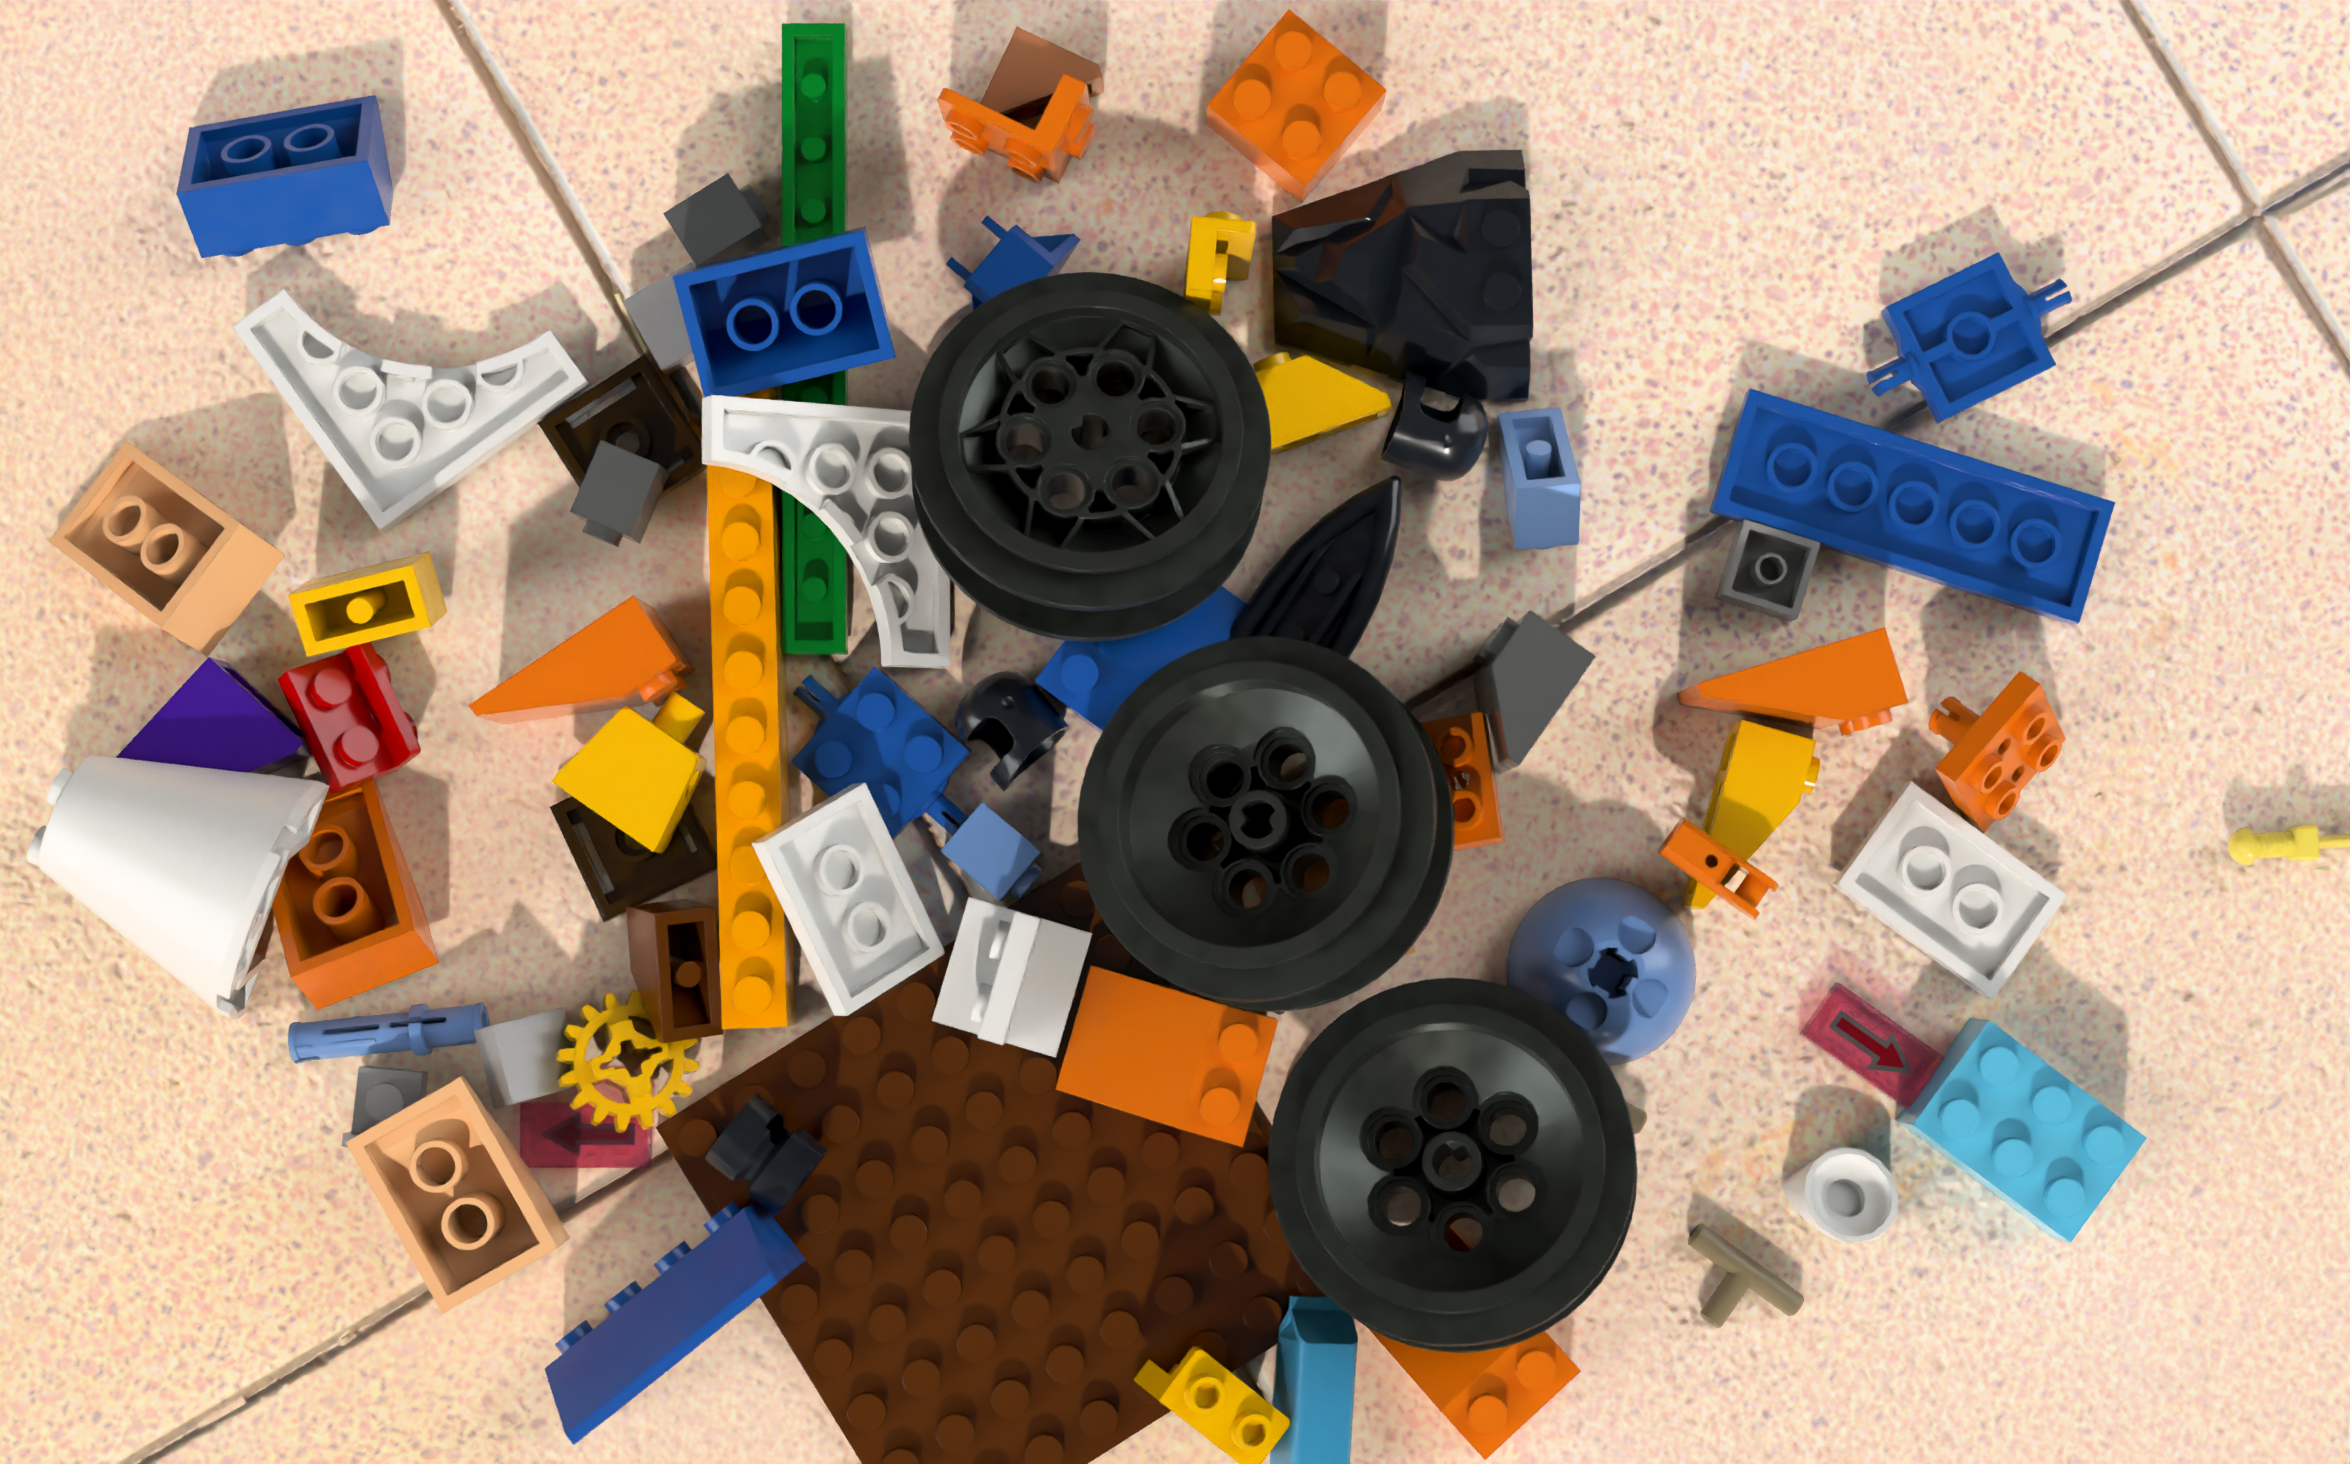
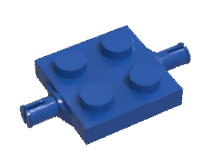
[1866,252,2072,424]
[791,666,972,841]

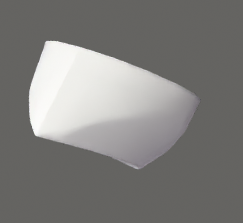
[1782,1147,1898,1244]

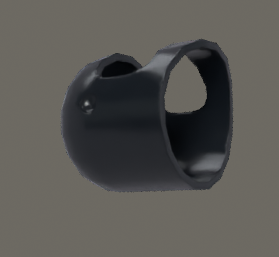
[1381,370,1488,481]
[955,671,1069,792]

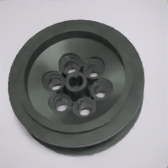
[909,272,1271,642]
[1077,636,1455,1012]
[1268,978,1638,1353]

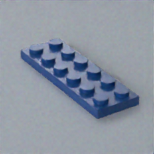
[1709,388,2115,625]

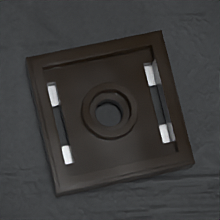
[538,354,707,499]
[550,796,718,922]

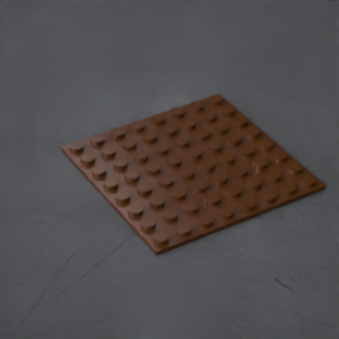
[656,861,1326,1464]

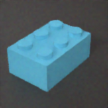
[1895,1018,2147,1243]

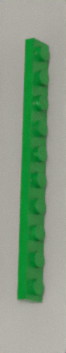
[782,23,848,655]

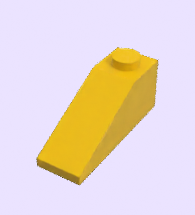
[1681,720,1820,910]

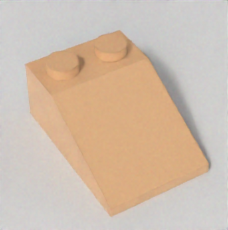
[48,440,285,657]
[346,1076,570,1314]

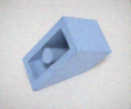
[1498,407,1581,550]

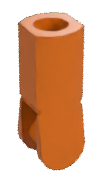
[1658,817,1779,920]

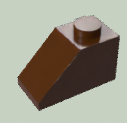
[626,899,724,1043]

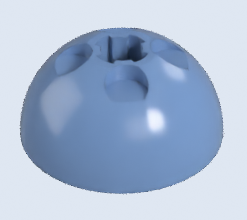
[1506,877,1696,1066]

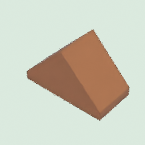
[980,27,1104,123]

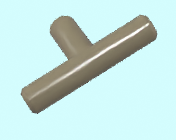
[1688,1224,1804,1328]

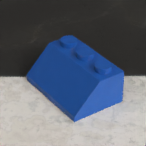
[176,95,393,258]
[672,226,896,398]

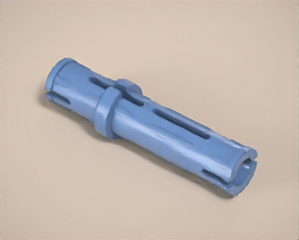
[288,1002,490,1064]

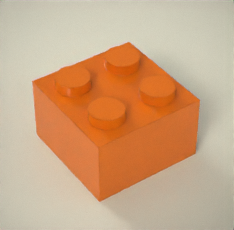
[1206,9,1387,204]

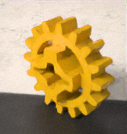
[556,990,700,1133]

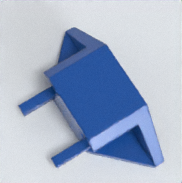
[946,215,1081,310]

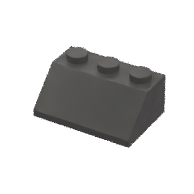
[1472,610,1596,775]

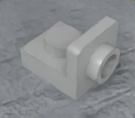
[342,1066,428,1147]

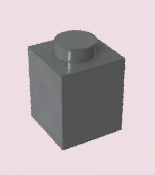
[663,173,770,267]
[570,440,670,547]

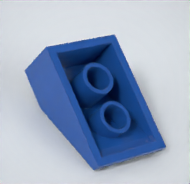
[1035,586,1246,734]

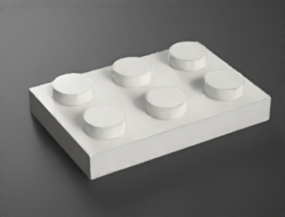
[1832,781,2068,999]
[752,782,945,1016]

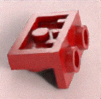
[277,642,421,795]

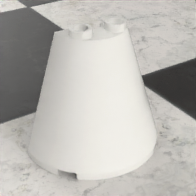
[27,755,329,1020]

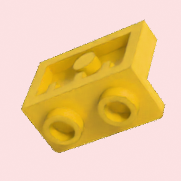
[1183,211,1256,316]
[1133,1346,1290,1464]

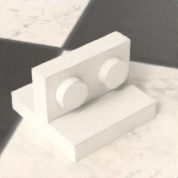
[932,897,1093,1058]

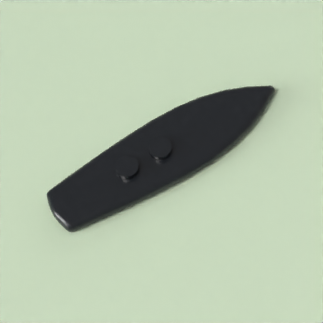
[1200,475,1402,850]

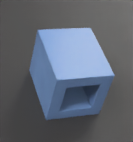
[941,802,1044,902]

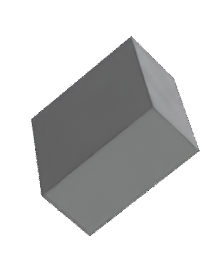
[622,262,695,376]
[1715,519,1821,622]
[474,1007,576,1109]

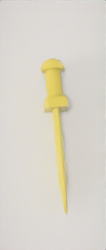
[2228,824,2350,865]

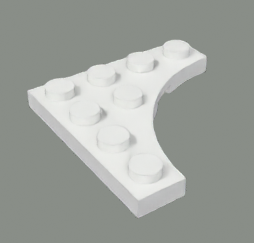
[232,289,591,533]
[702,395,950,669]

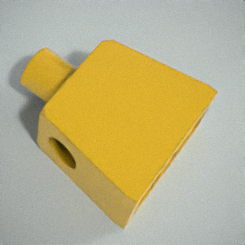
[551,690,707,854]

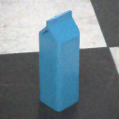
[1270,1296,1358,1464]

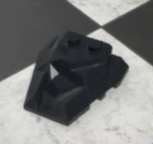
[1271,150,1534,402]

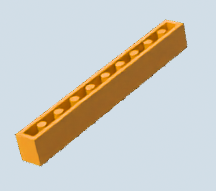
[707,388,796,1029]

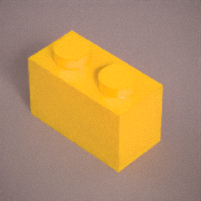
[288,551,448,657]

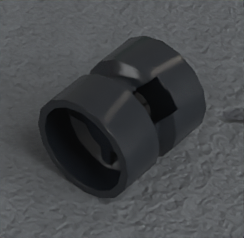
[704,1093,829,1216]

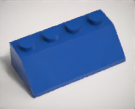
[544,1201,807,1445]

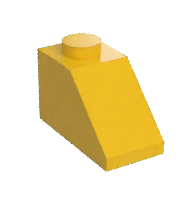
[1253,352,1392,456]

